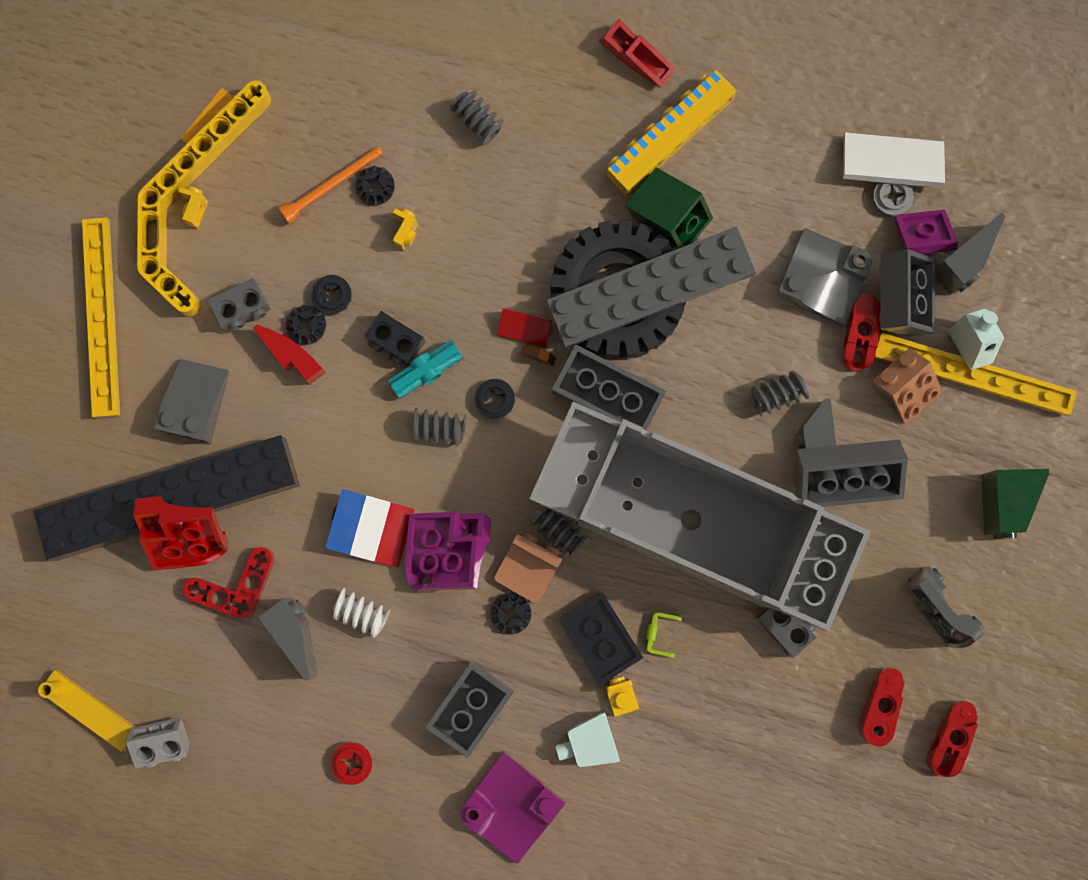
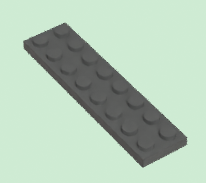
[547,226,756,349]

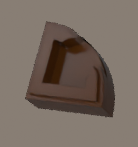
[520,345,556,366]

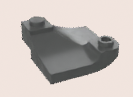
[776,228,872,327]
[906,567,984,648]

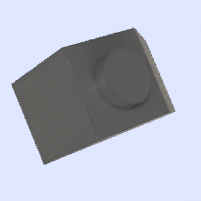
[796,398,836,449]

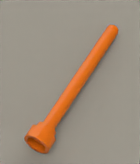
[278,147,382,224]

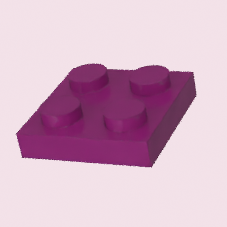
[894,209,958,254]

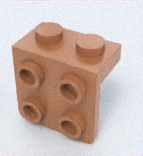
[872,348,941,423]
[495,532,563,603]

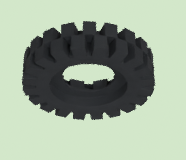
[550,220,686,360]

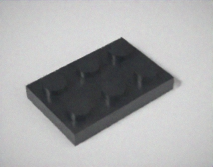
[559,592,644,686]

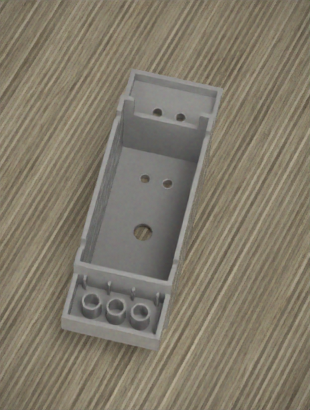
[529,402,871,631]

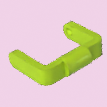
[645,612,682,658]

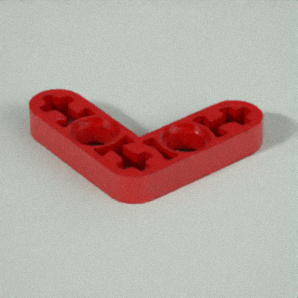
[183,547,275,619]

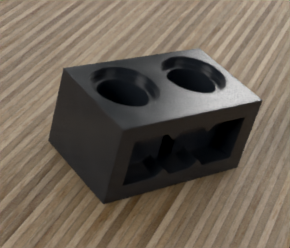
[365,311,426,366]

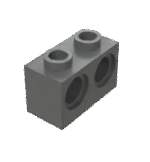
[208,278,271,332]
[755,609,817,658]

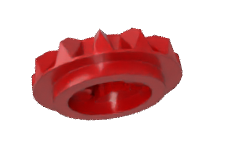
[331,742,373,785]

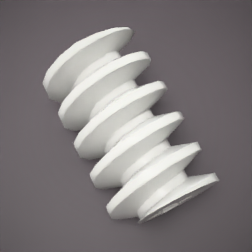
[333,588,391,638]

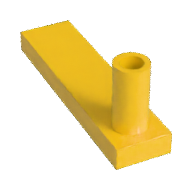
[38,670,135,752]

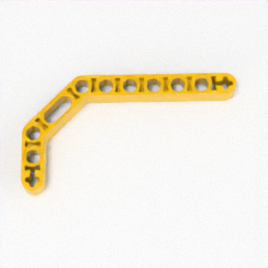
[137,80,271,317]

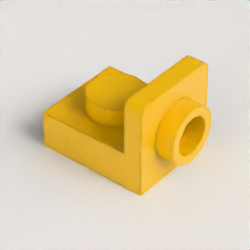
[178,186,209,229]
[605,676,639,717]

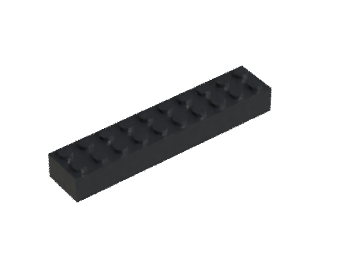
[33,435,300,561]

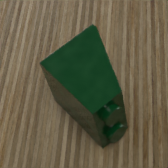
[625,167,713,250]
[981,469,1049,540]

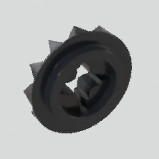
[355,165,395,205]
[311,275,352,315]
[285,305,326,345]
[475,379,515,419]
[490,593,531,635]

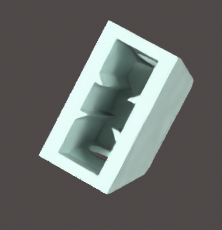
[948,309,1004,370]
[555,711,620,767]

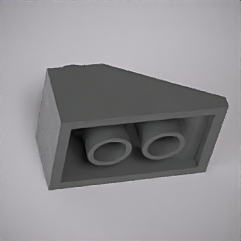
[935,213,1005,295]
[154,359,230,443]
[258,598,318,681]

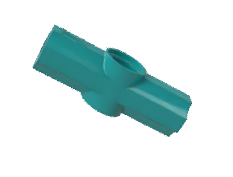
[388,340,464,399]

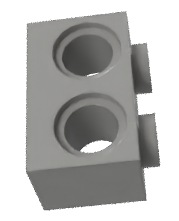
[126,717,190,769]

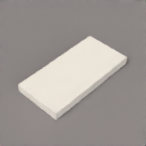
[843,132,945,188]

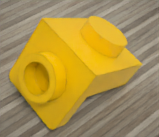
[392,208,418,251]

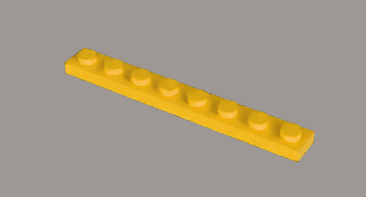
[82,217,120,418]
[875,332,1077,416]

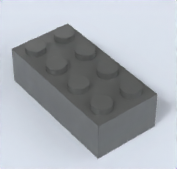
[552,344,667,431]
[796,439,908,507]

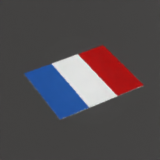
[325,489,415,568]

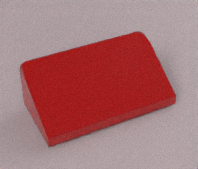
[497,308,552,348]

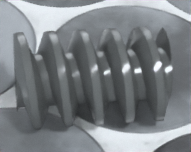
[450,90,504,145]
[751,371,809,417]
[412,408,467,446]
[531,507,588,557]

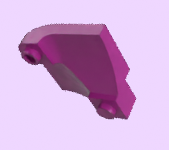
[405,512,492,593]
[460,752,566,864]

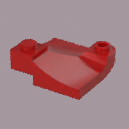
[133,496,228,571]

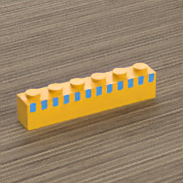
[607,70,737,197]

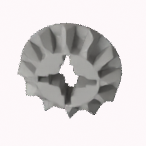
[873,182,914,215]

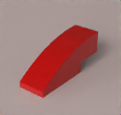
[599,19,676,88]
[253,325,326,385]

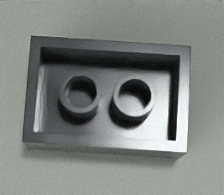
[879,249,935,337]
[425,661,514,758]

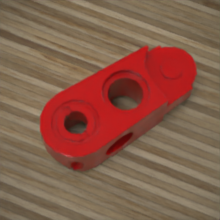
[841,294,881,372]
[859,668,905,747]
[926,701,978,777]

